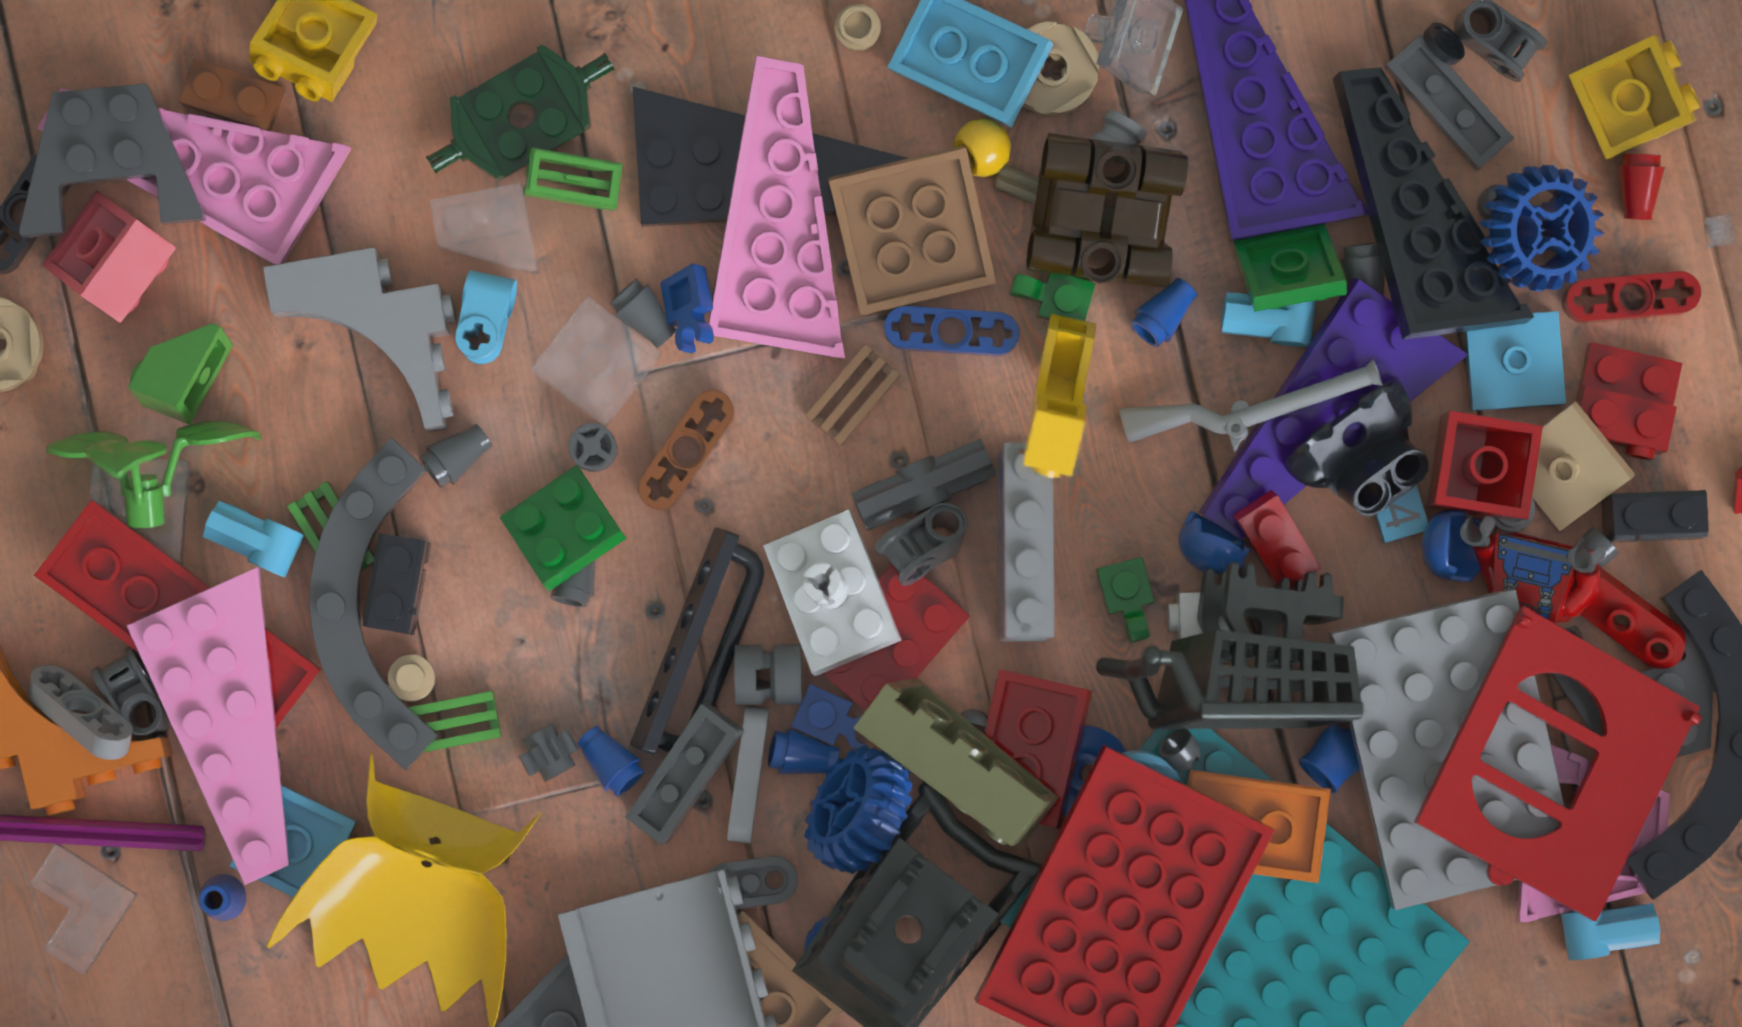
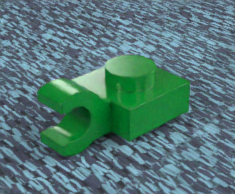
[1009,273,1096,321]
[1096,557,1154,643]

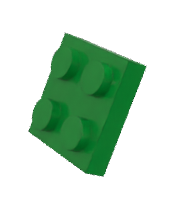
[1234,224,1347,312]
[500,465,627,592]

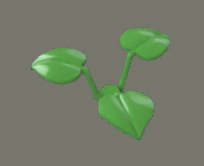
[46,420,261,528]

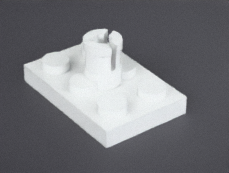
[763,510,902,676]

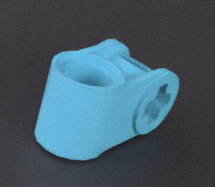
[455,270,517,364]

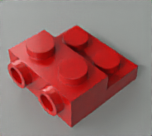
[1576,342,1683,460]

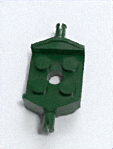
[426,44,615,182]

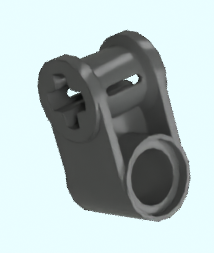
[1454,0,1547,82]
[875,503,967,586]
[91,646,171,737]

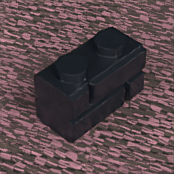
[1601,490,1709,543]
[362,533,431,635]

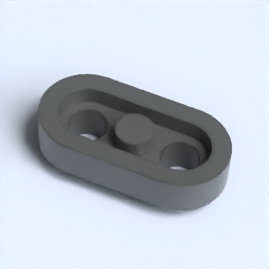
[708,856,798,909]

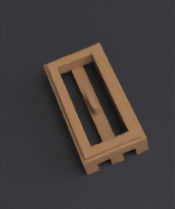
[805,344,901,446]

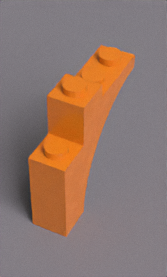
[0,645,173,816]

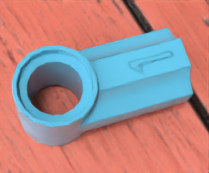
[1220,292,1316,347]
[202,501,304,577]
[1561,903,1661,960]

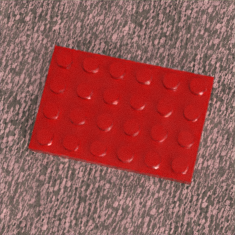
[974,744,1275,1027]

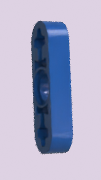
[884,306,1019,356]

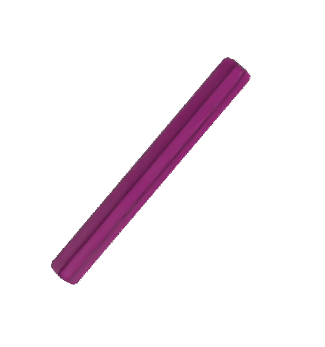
[0,815,206,851]

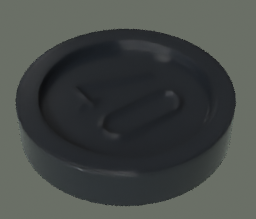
[1424,22,1465,65]

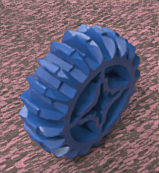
[1479,165,1605,292]
[804,746,913,874]

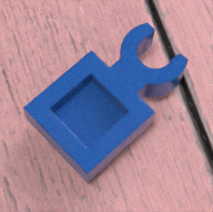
[660,263,714,354]
[791,684,869,750]

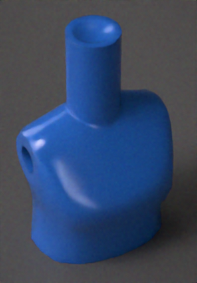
[1299,724,1360,793]

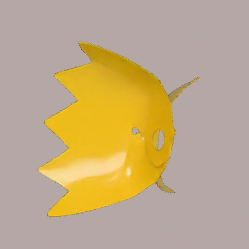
[267,751,541,1027]

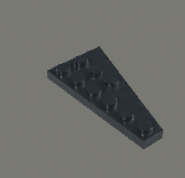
[1332,67,1534,340]
[632,86,908,227]

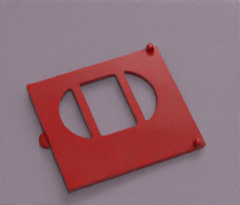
[1414,606,1701,922]

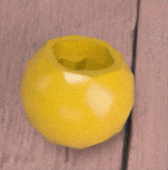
[953,118,1011,177]

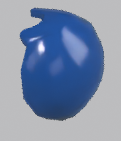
[1421,510,1480,582]
[1178,511,1250,575]

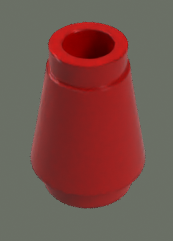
[1618,153,1665,220]

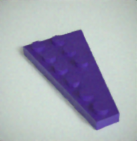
[1184,0,1369,242]
[1199,277,1469,540]

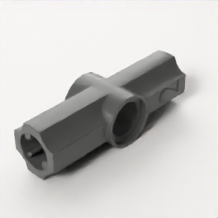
[851,439,996,531]

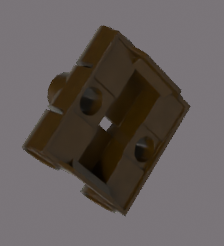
[1026,133,1188,288]

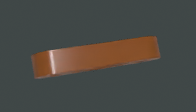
[638,390,734,510]

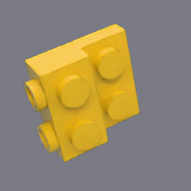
[249,0,378,102]
[1568,35,1701,160]

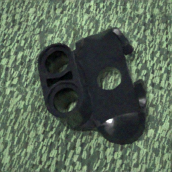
[1284,377,1429,516]

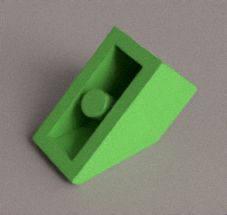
[128,323,233,425]

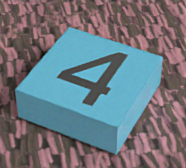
[1375,485,1428,543]

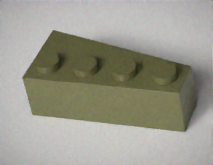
[853,678,1059,846]

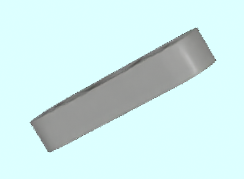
[27,665,133,760]
[727,705,769,844]

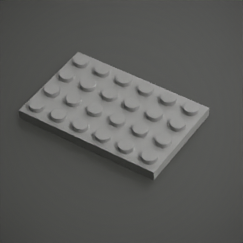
[1329,588,1564,910]

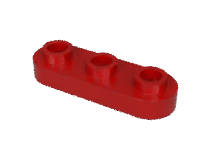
[1579,567,1687,669]

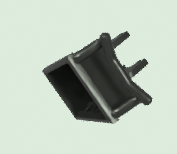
[1096,562,1363,729]
[792,781,1042,1027]

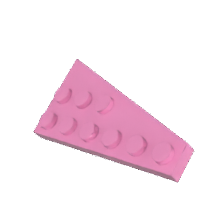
[708,56,845,359]
[37,88,351,265]
[127,567,290,885]

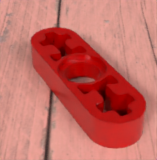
[1562,271,1701,323]

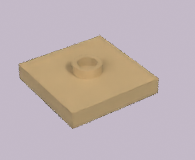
[1532,401,1635,531]

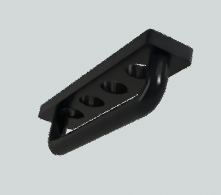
[630,528,765,755]

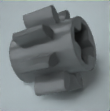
[518,724,579,782]

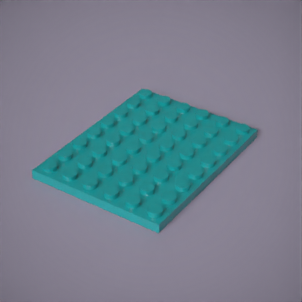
[1000,729,1470,1027]

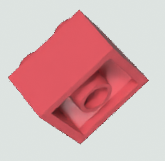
[42,190,176,323]

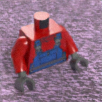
[1460,515,1606,624]

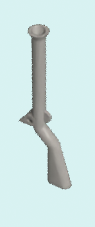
[1119,359,1383,453]

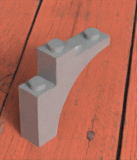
[263,248,456,432]

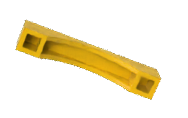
[1023,313,1096,477]

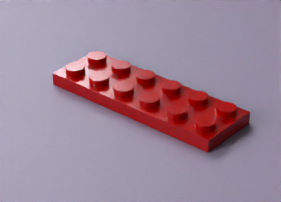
[34,499,322,728]

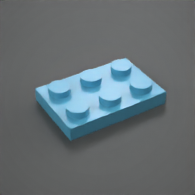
[887,0,1054,128]

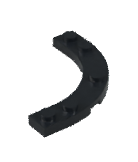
[1625,570,1742,899]

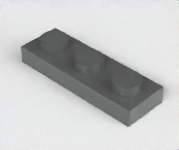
[1384,34,1514,171]
[625,702,744,845]

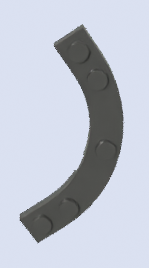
[310,438,439,770]

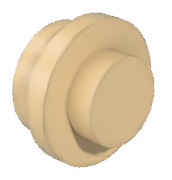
[834,4,881,51]
[388,654,435,701]

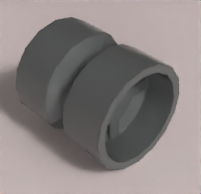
[734,644,802,705]

